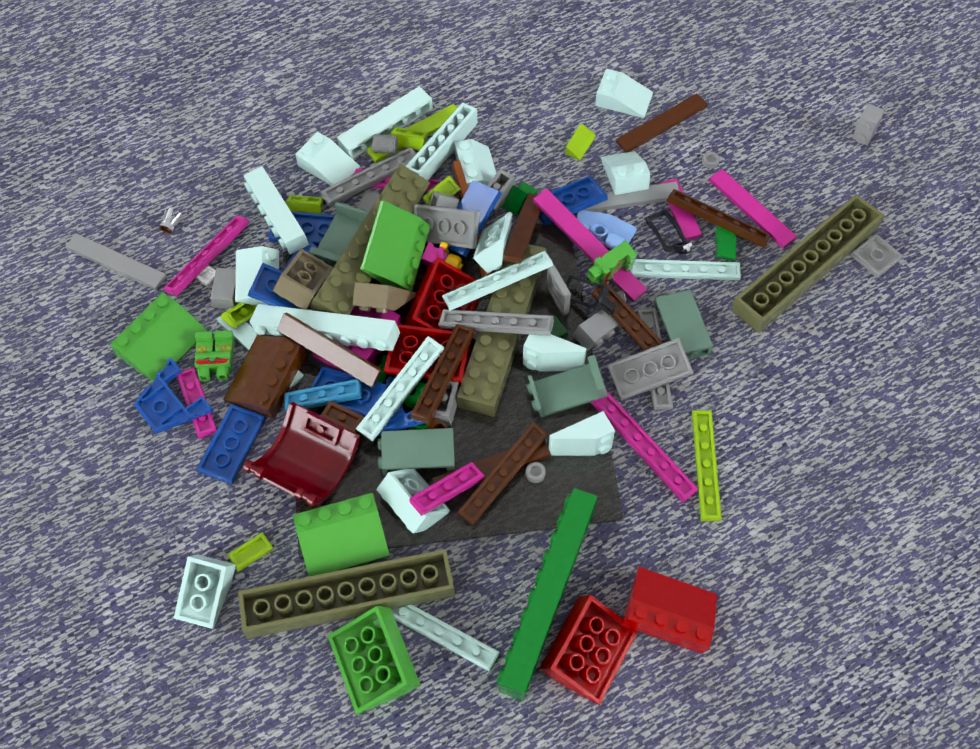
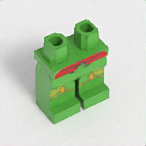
[586,240,637,287]
[195,330,235,382]

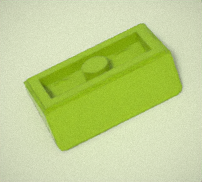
[565,124,596,161]
[390,127,428,150]
[285,195,324,214]
[220,303,257,329]

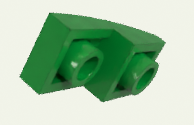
[715,226,736,261]

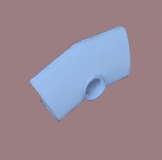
[577,210,637,250]

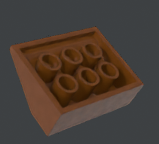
[223,335,307,419]

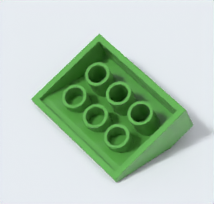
[361,201,431,292]
[110,292,208,382]
[293,493,390,577]
[328,606,421,715]

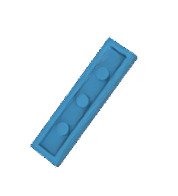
[284,379,362,412]

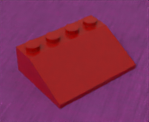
[404,257,479,331]
[384,324,471,383]
[622,566,717,654]
[539,595,638,705]

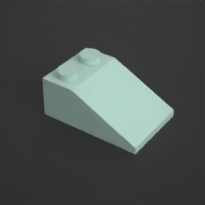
[595,69,653,118]
[295,132,360,186]
[601,151,650,195]
[523,334,587,372]
[549,411,615,456]
[174,555,236,629]

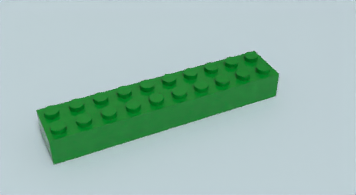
[497,488,598,701]

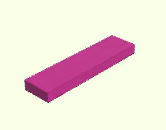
[660,178,702,240]
[177,367,217,439]
[409,462,484,516]

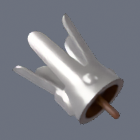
[159,207,182,234]

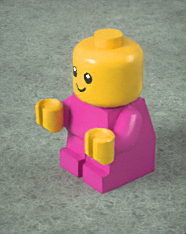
[421,242,463,270]

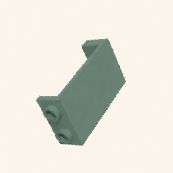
[309,202,369,268]
[653,290,713,360]
[526,355,608,417]
[378,428,455,476]

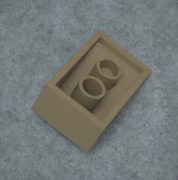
[273,248,333,310]
[352,282,416,313]

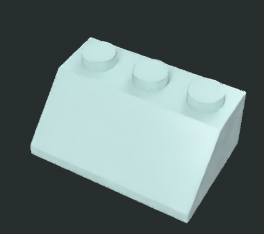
[454,139,496,188]
[473,212,512,274]
[235,246,279,306]
[376,469,450,534]

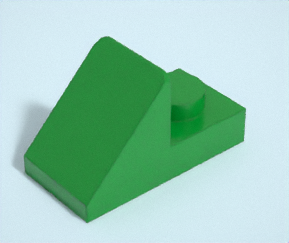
[502,182,537,216]

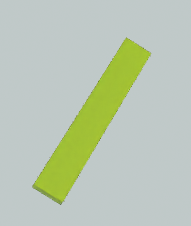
[367,104,457,163]
[692,410,722,521]

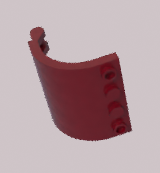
[243,402,360,507]

